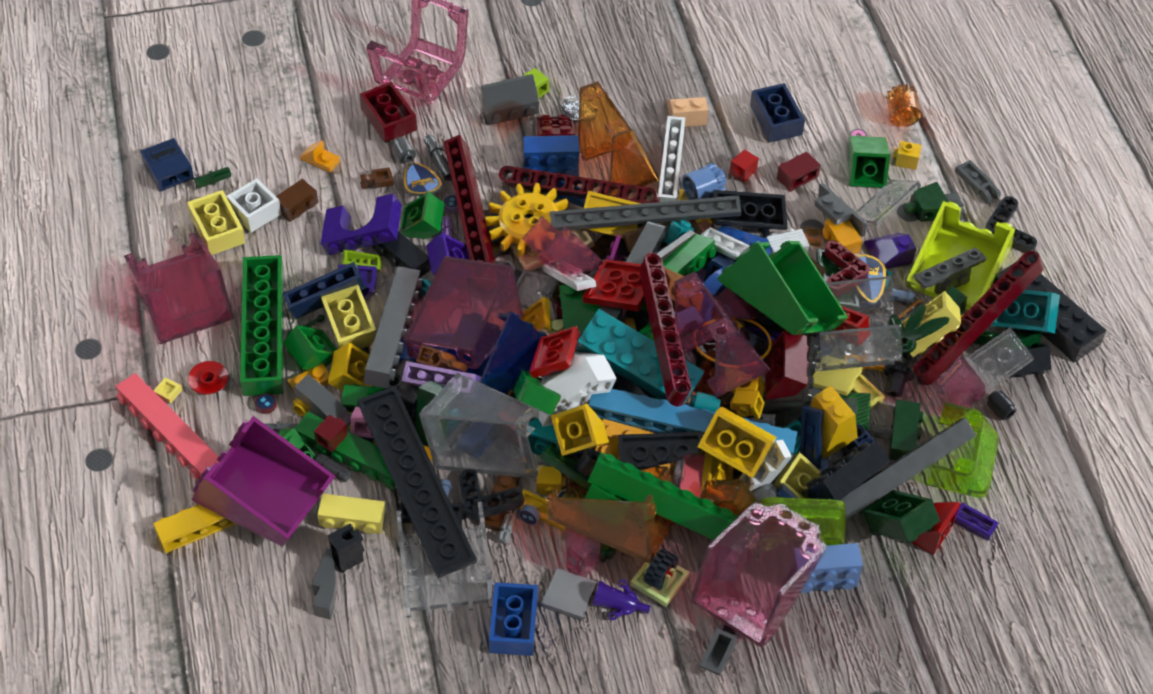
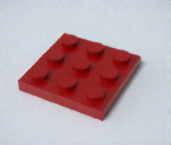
[582,259,645,311]

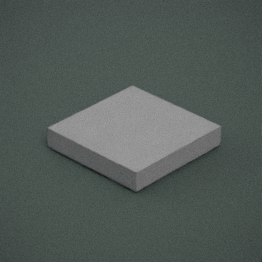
[541,568,597,621]

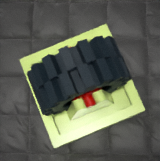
[630,548,690,607]

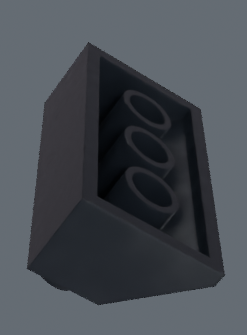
[708,190,788,230]

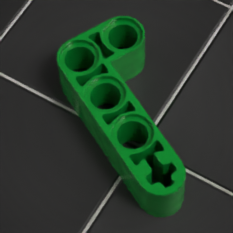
[513,370,561,415]

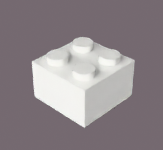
[226,178,281,233]

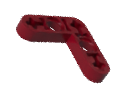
[824,241,870,295]

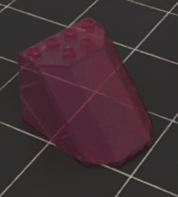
[690,503,826,648]

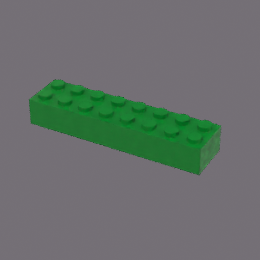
[240,255,284,396]

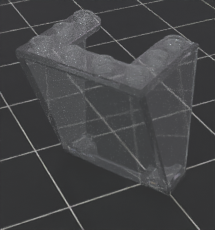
[419,373,548,478]

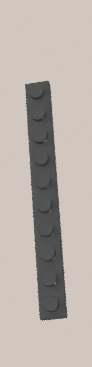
[550,196,741,232]

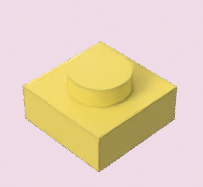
[154,377,182,404]

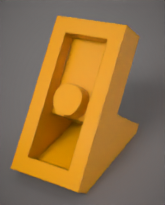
[300,140,340,173]

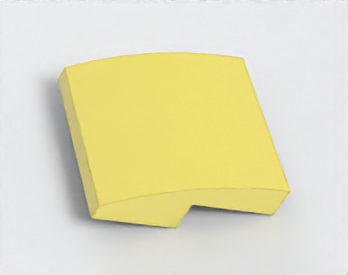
[810,356,863,396]

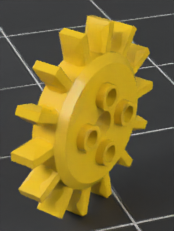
[485,183,569,257]

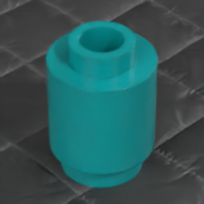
[689,392,721,412]

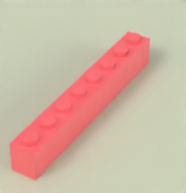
[116,373,219,480]

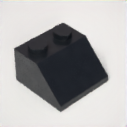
[997,342,1052,377]

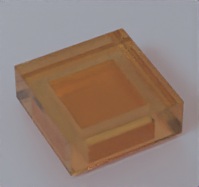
[803,226,823,247]

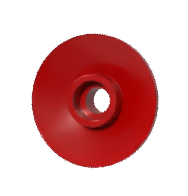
[188,361,229,395]

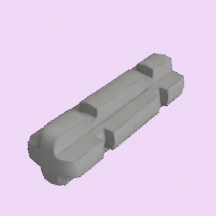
[497,508,519,544]

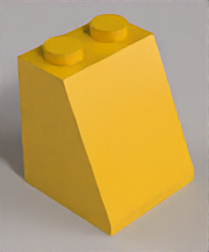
[810,386,858,459]

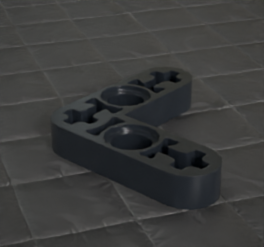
[985,196,1037,253]
[459,469,525,520]

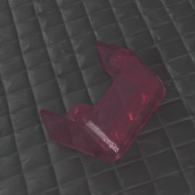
[522,216,603,275]

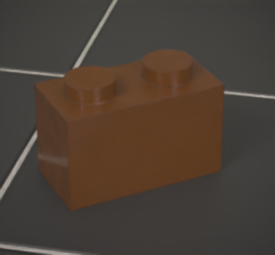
[276,179,318,222]

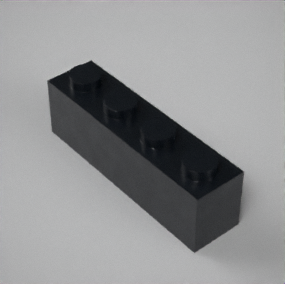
[372,231,431,278]

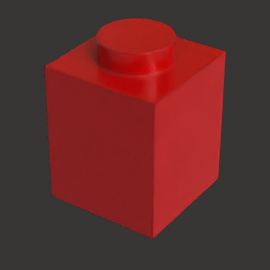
[729,149,759,182]

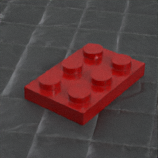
[529,326,580,378]

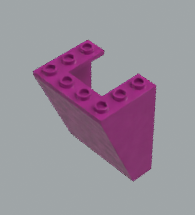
[191,416,335,547]

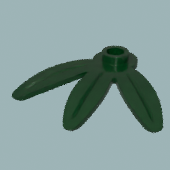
[889,304,950,353]

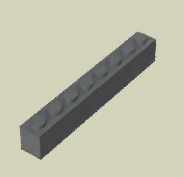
[364,266,423,388]

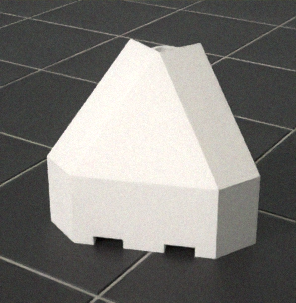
[533,351,617,426]

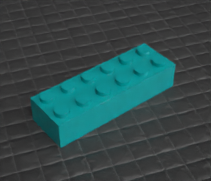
[576,309,704,404]

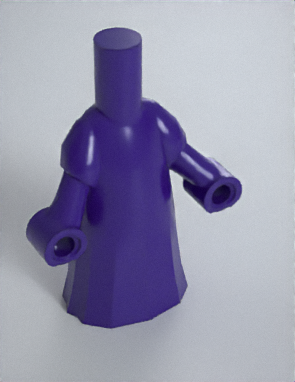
[592,579,651,620]

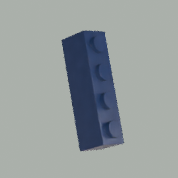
[283,262,367,319]

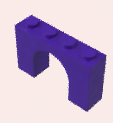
[320,193,402,255]

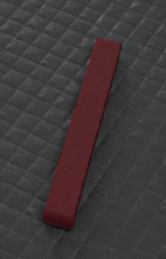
[499,166,660,204]
[913,251,1044,385]
[639,252,691,407]

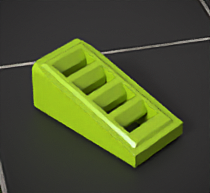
[341,250,381,272]

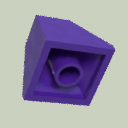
[864,233,916,269]

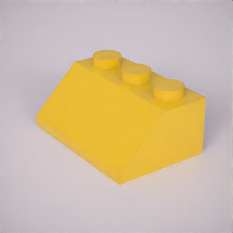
[697,407,777,478]

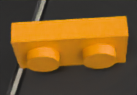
[287,364,330,395]

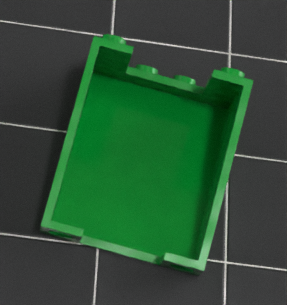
[717,240,848,335]

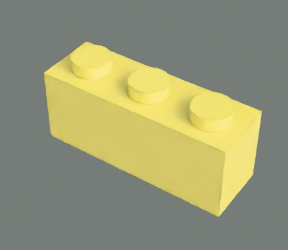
[317,494,386,534]

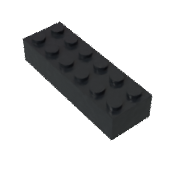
[992,263,1107,363]

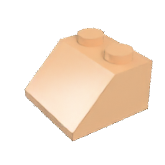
[666,97,708,127]

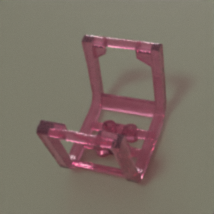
[366,0,469,104]

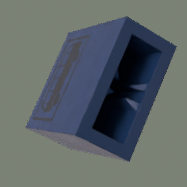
[140,138,194,192]

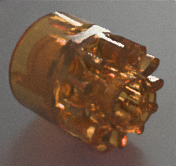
[886,84,921,127]

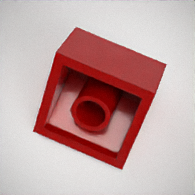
[912,502,961,555]

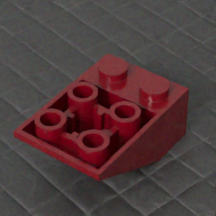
[537,114,575,136]

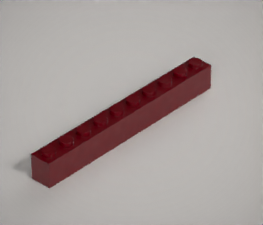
[443,134,501,293]

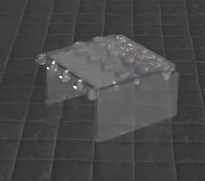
[811,276,902,371]
[396,502,493,618]

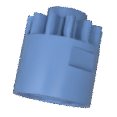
[682,163,726,200]

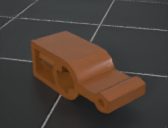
[416,344,468,372]

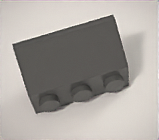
[481,74,539,125]

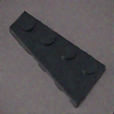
[618,432,704,470]

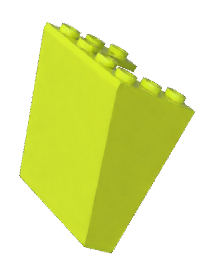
[906,201,1015,311]

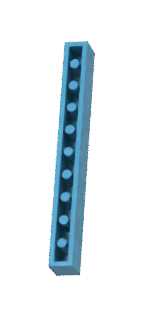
[589,389,797,463]

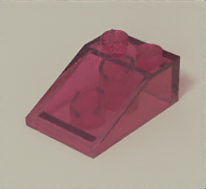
[934,356,986,418]

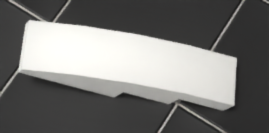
[732,440,792,508]

